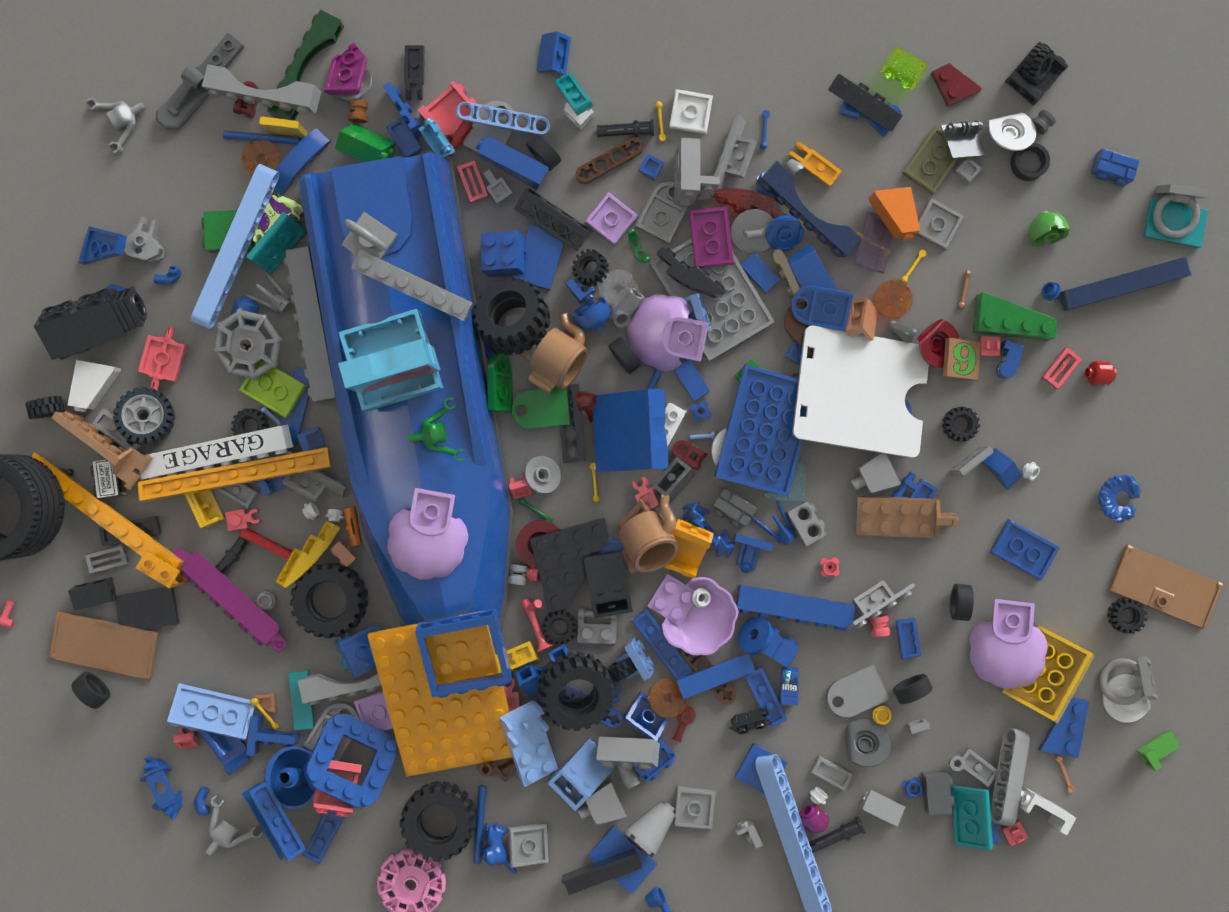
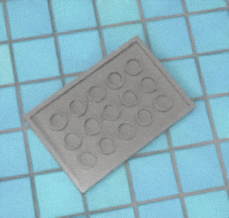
[650,238,775,362]

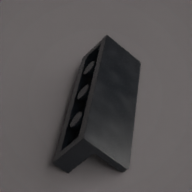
[561,848,641,895]

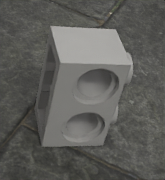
[785,501,827,546]

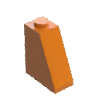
[868,187,920,241]

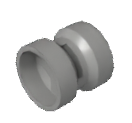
[507,563,529,585]

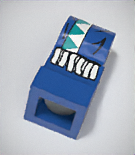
[996,340,1025,379]
[778,667,799,705]

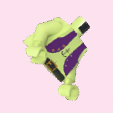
[253,195,304,244]

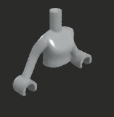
[86,98,145,155]
[205,795,264,856]

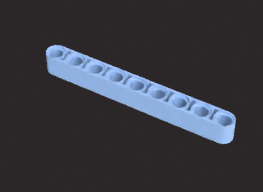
[191,164,279,330]
[755,754,832,912]

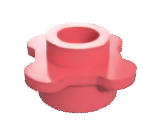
[820,557,840,577]

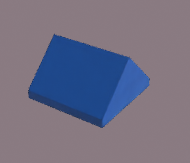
[624,692,672,741]

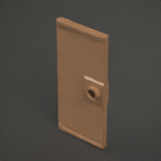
[1109,544,1223,629]
[49,611,159,680]

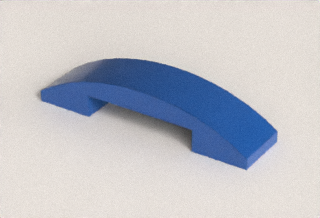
[273,128,331,197]

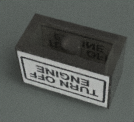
[90,459,127,499]

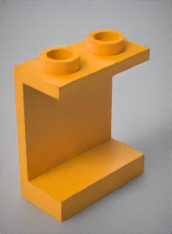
[664,519,714,578]
[136,551,187,588]

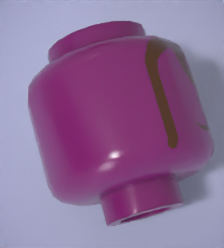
[800,804,829,834]

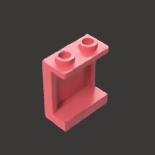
[418,81,477,141]
[312,760,362,817]

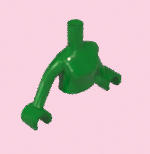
[408,398,466,461]

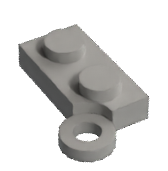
[949,747,997,787]

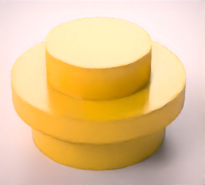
[872,705,892,725]

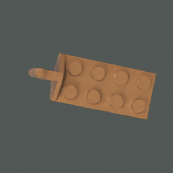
[51,411,153,490]
[856,496,961,538]

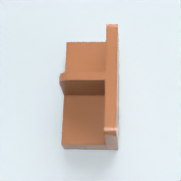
[845,297,878,341]

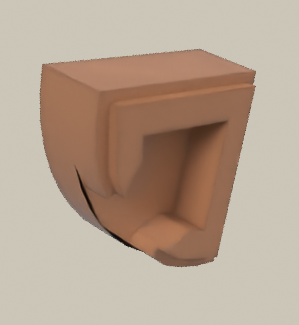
[255,692,277,713]

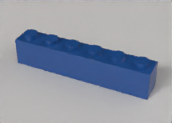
[736,584,855,631]

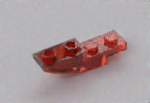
[713,188,787,219]

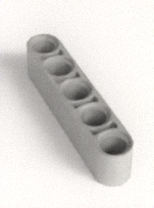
[990,728,1030,826]

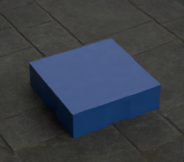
[592,389,668,472]

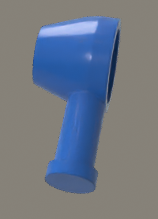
[645,886,671,912]

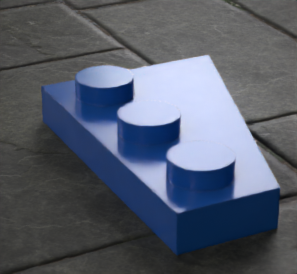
[383,82,422,139]
[78,226,127,265]
[1038,697,1089,758]

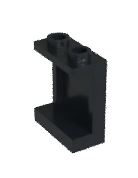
[1004,41,1068,106]

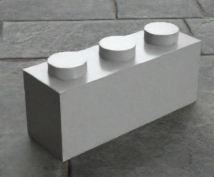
[596,737,660,770]

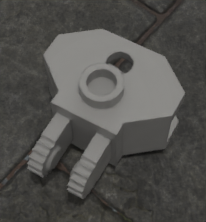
[123,217,165,263]

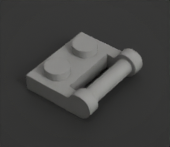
[577,608,617,644]

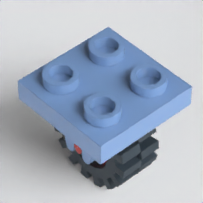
[607,636,655,683]

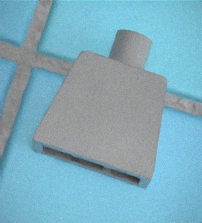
[850,453,901,493]
[578,779,626,825]

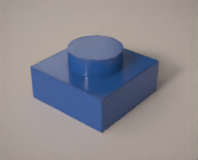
[638,153,664,180]

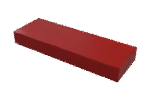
[239,528,293,560]

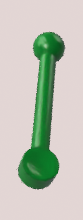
[518,498,553,522]

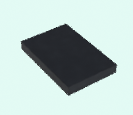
[114,587,179,630]

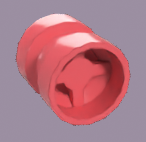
[869,615,891,637]

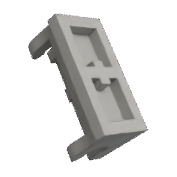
[857,790,905,827]

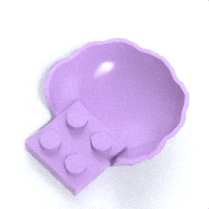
[627,294,709,371]
[387,488,468,580]
[647,573,739,655]
[969,599,1048,689]

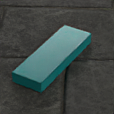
[554,72,593,116]
[289,670,315,730]

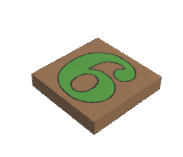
[943,338,981,380]

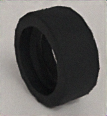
[526,134,561,171]
[1010,142,1050,181]
[608,337,641,374]
[950,584,974,621]
[71,672,110,709]
[893,674,933,704]

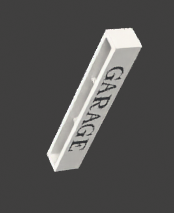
[139,424,293,480]

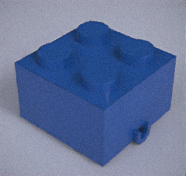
[481,230,527,277]

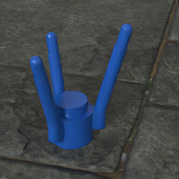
[751,501,797,546]

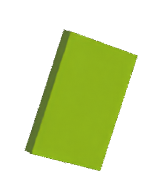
[239,359,307,419]

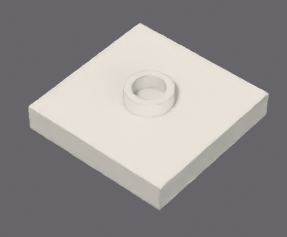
[669,89,713,134]

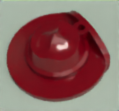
[918,319,960,368]
[516,520,560,568]

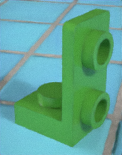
[1137,731,1180,771]

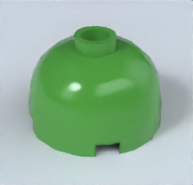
[1029,211,1070,247]

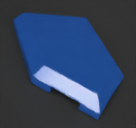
[338,625,385,678]

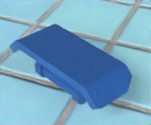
[788,244,838,290]
[198,730,250,775]

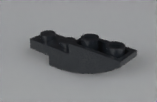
[657,246,725,297]

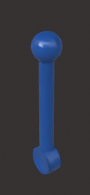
[760,110,770,150]

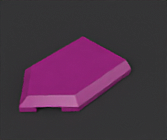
[324,42,368,95]

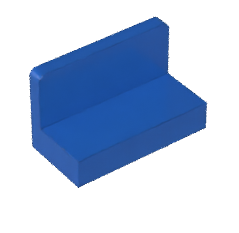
[537,31,571,76]

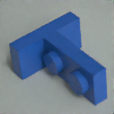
[246,713,300,756]

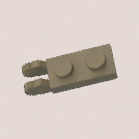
[772,250,801,300]

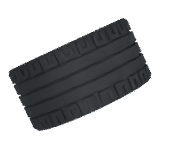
[0,454,65,561]

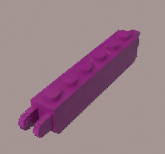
[173,548,288,653]

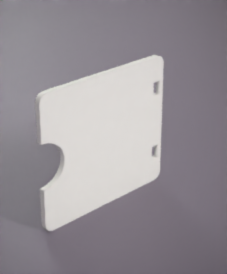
[792,326,929,458]

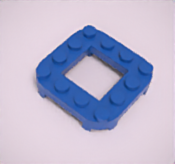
[303,714,397,808]

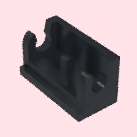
[68,577,116,611]

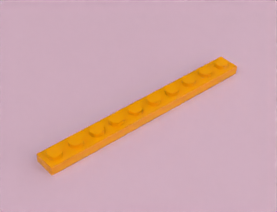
[138,447,332,502]
[31,452,184,570]

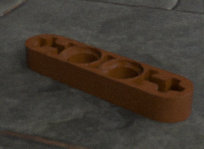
[576,137,643,184]
[681,649,736,704]

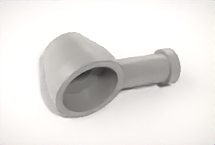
[784,159,806,180]

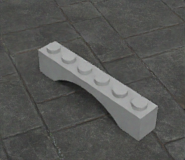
[202,64,321,115]
[351,250,474,321]
[298,673,381,705]

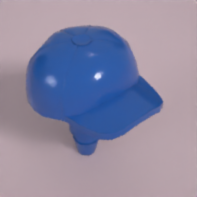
[264,746,337,810]

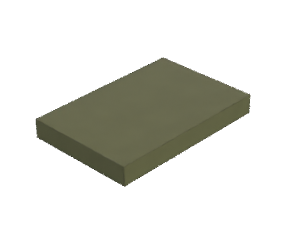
[902,125,959,195]

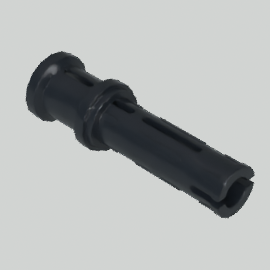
[597,119,655,137]
[809,817,866,853]

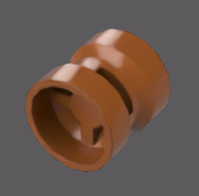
[348,99,368,124]

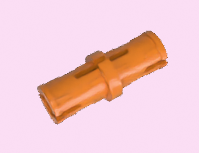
[343,506,362,546]

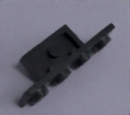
[828,74,902,131]

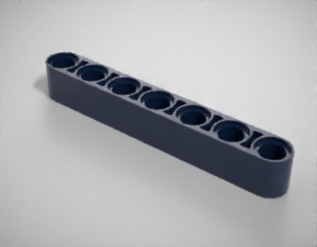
[1059,257,1192,311]

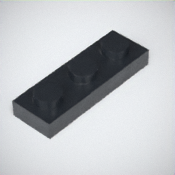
[99,516,161,546]

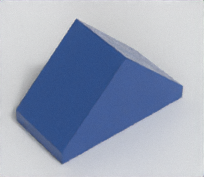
[982,448,1022,489]

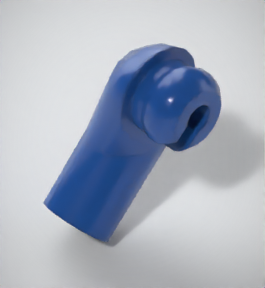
[154,265,181,285]

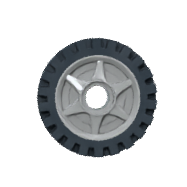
[113,387,175,446]

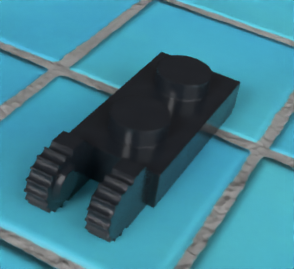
[404,45,425,100]

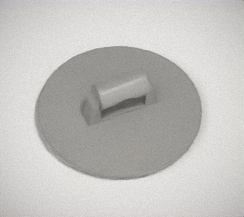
[731,209,773,254]

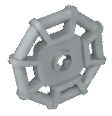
[212,308,283,380]

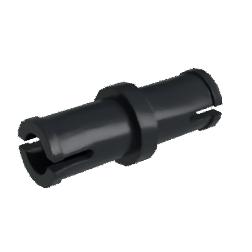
[215,536,249,574]

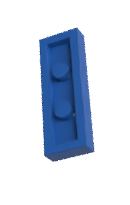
[745,667,787,728]

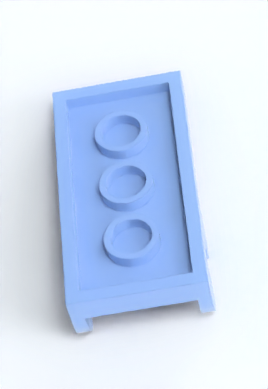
[167,683,255,740]
[499,700,558,787]

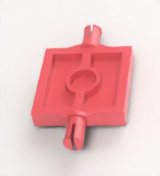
[138,326,187,391]

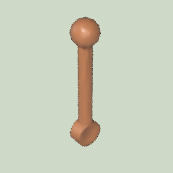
[958,270,971,309]
[1055,755,1075,793]

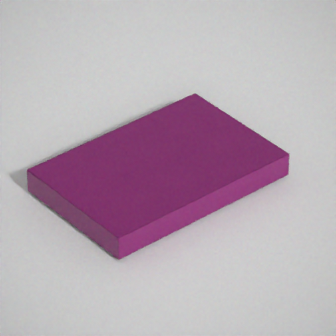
[689,206,734,268]

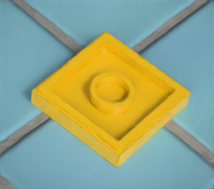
[259,116,308,138]

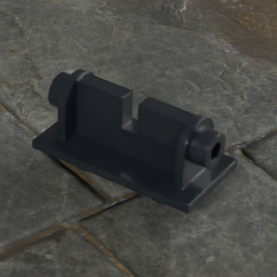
[729,708,772,734]

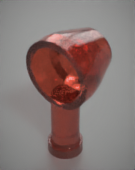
[576,391,597,422]
[672,706,696,742]

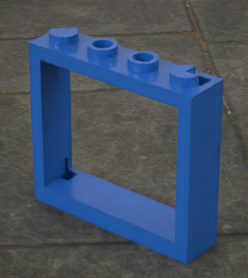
[415,609,512,698]

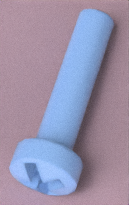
[260,406,282,426]
[690,431,715,440]

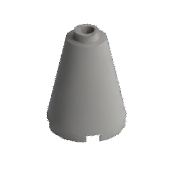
[624,802,675,858]

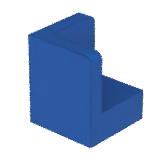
[296,427,325,452]
[257,476,286,496]

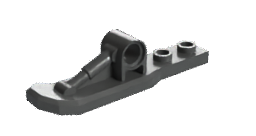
[156,33,244,130]

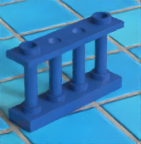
[242,781,306,861]

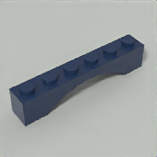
[759,161,862,258]

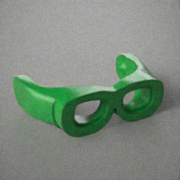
[627,229,650,263]

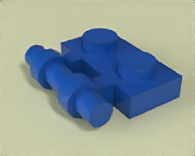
[892,472,938,499]

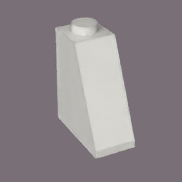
[68,360,121,412]

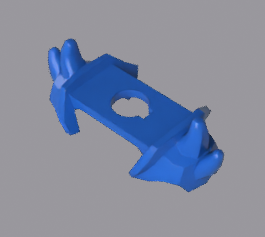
[682,502,735,558]
[140,757,182,820]

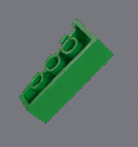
[972,292,1057,341]

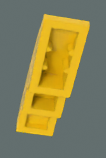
[275,521,340,588]

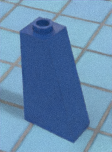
[476,136,549,190]

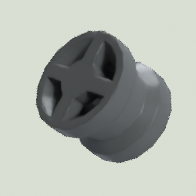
[1031,110,1056,134]

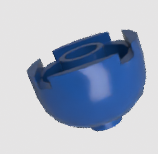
[571,296,611,332]

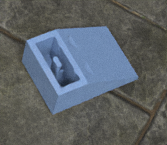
[548,738,617,811]

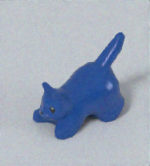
[482,823,517,874]

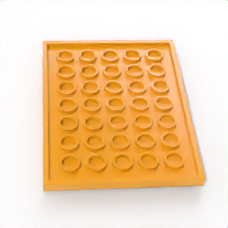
[368,611,512,777]

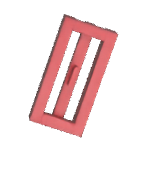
[457,160,489,204]
[1041,347,1082,389]

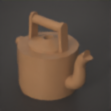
[519,312,588,393]
[618,494,679,574]

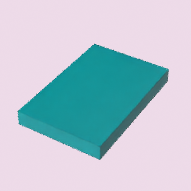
[1143,199,1209,248]
[246,212,307,275]
[951,786,993,850]

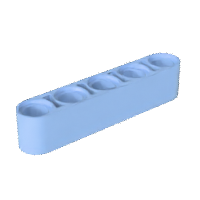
[455,102,550,135]

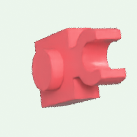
[632,477,660,513]
[225,509,262,531]
[503,678,520,712]

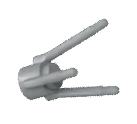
[244,273,291,313]

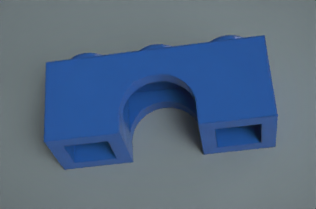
[514,644,570,697]

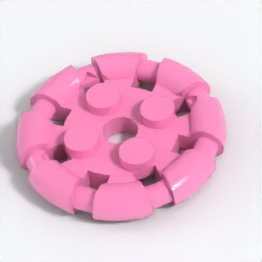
[377,848,446,912]

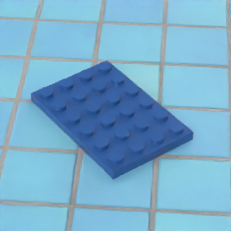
[714,364,807,496]

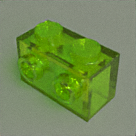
[881,46,929,90]

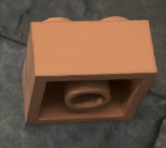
[331,540,360,567]

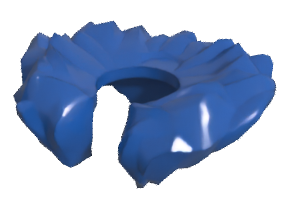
[1098,475,1141,523]

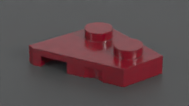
[931,63,982,107]

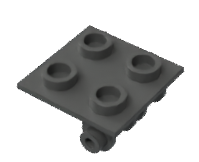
[940,120,986,159]

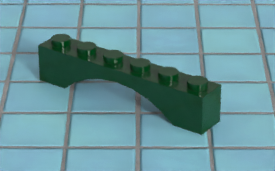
[267,9,344,121]

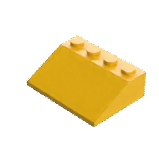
[1002,625,1095,723]

